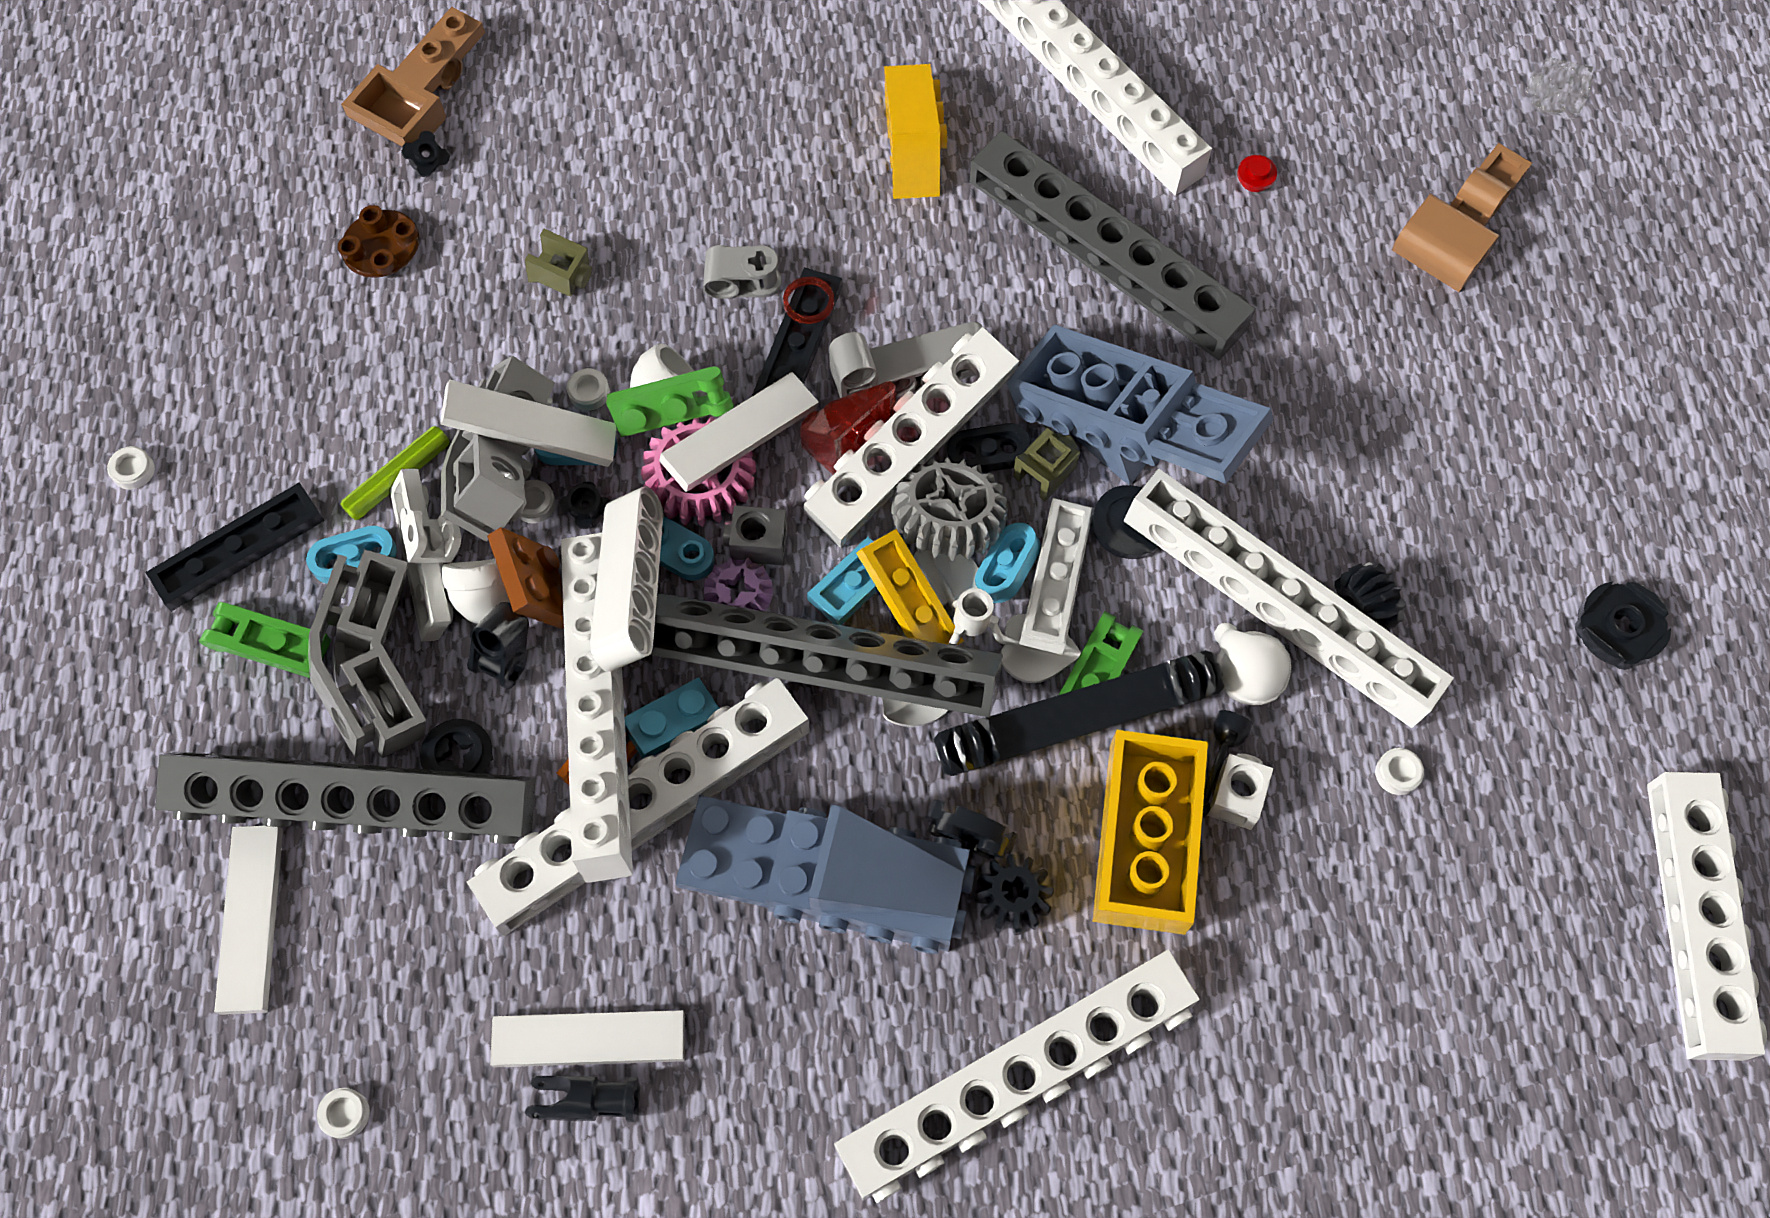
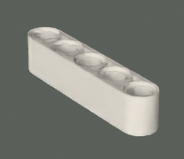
[590,486,663,672]

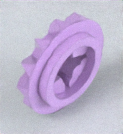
[704,557,773,612]

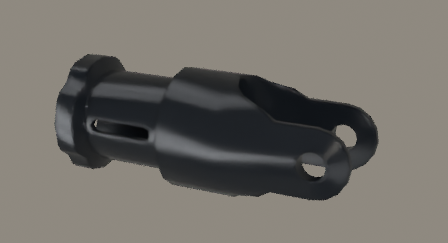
[525,1076,640,1122]

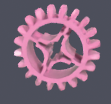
[641,415,756,527]

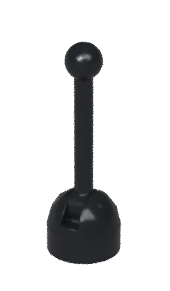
[1202,710,1253,816]

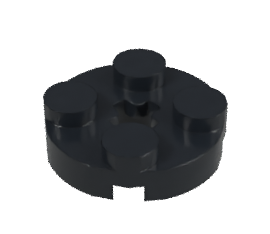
[1575,581,1671,670]
[925,800,1018,860]

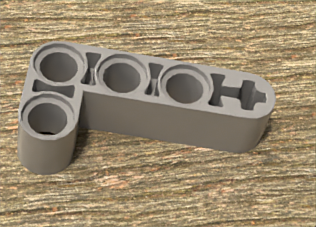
[829,322,982,409]

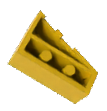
[884,64,947,199]

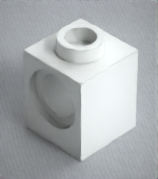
[1207,754,1273,830]

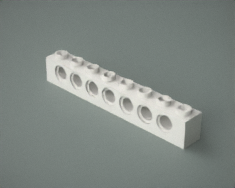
[978,0,1212,196]
[1124,469,1454,728]
[561,533,633,883]
[467,678,810,936]
[834,949,1200,1204]

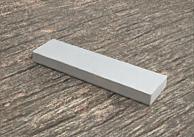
[659,372,819,492]
[440,380,616,467]
[1019,498,1094,655]
[214,826,283,1015]
[490,1010,685,1067]

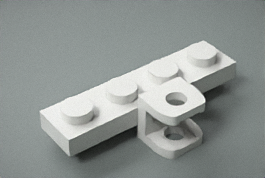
[390,469,462,641]

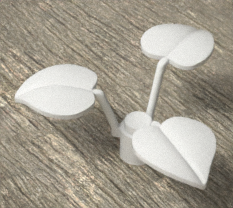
[882,550,1081,727]

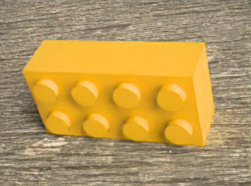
[1092,729,1208,935]

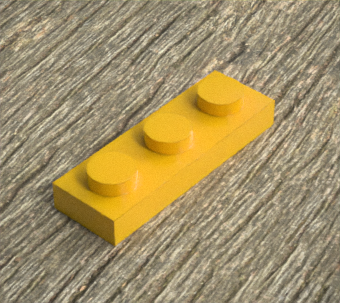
[856,529,964,645]

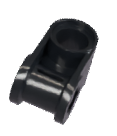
[467,602,529,689]

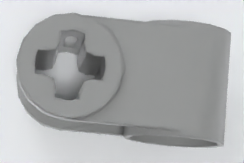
[703,245,782,299]

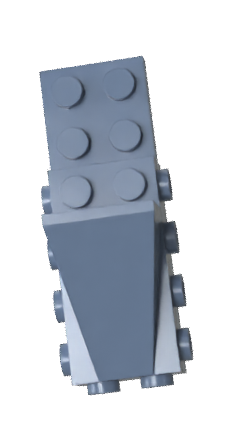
[1006,324,1274,485]
[675,795,976,954]

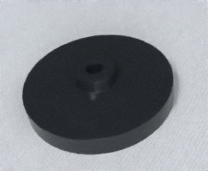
[1092,485,1160,559]

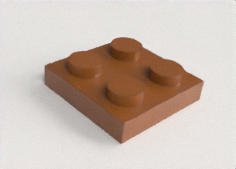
[487,527,564,629]

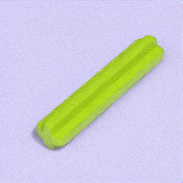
[341,426,450,520]

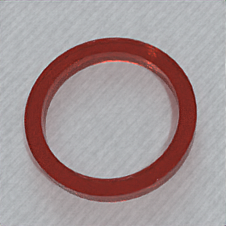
[783,277,834,324]

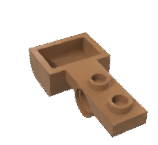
[341,6,485,147]
[1392,143,1532,292]

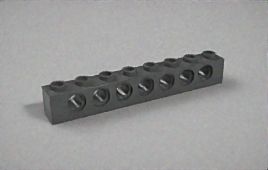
[969,130,1256,361]
[650,593,1003,717]
[155,751,536,844]

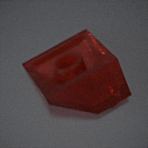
[800,381,896,475]

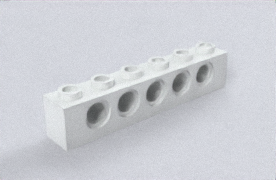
[804,327,1019,548]
[1647,772,1767,1061]

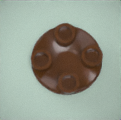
[338,205,419,278]

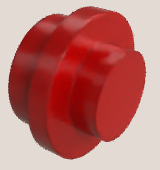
[1237,155,1277,192]

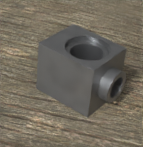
[723,505,788,565]

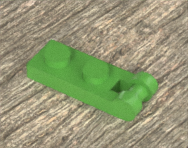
[606,367,734,437]
[199,602,331,678]
[1059,611,1144,735]

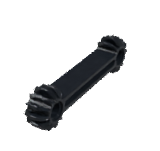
[934,650,1225,776]

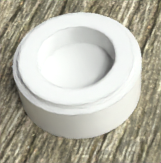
[567,368,610,411]
[107,446,155,490]
[519,480,556,523]
[1375,748,1424,795]
[317,1088,370,1139]

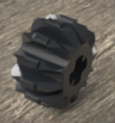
[1334,562,1406,632]
[974,854,1054,935]

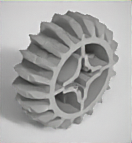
[891,457,1008,562]

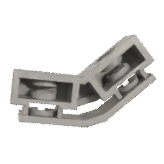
[441,356,555,542]
[308,549,427,758]

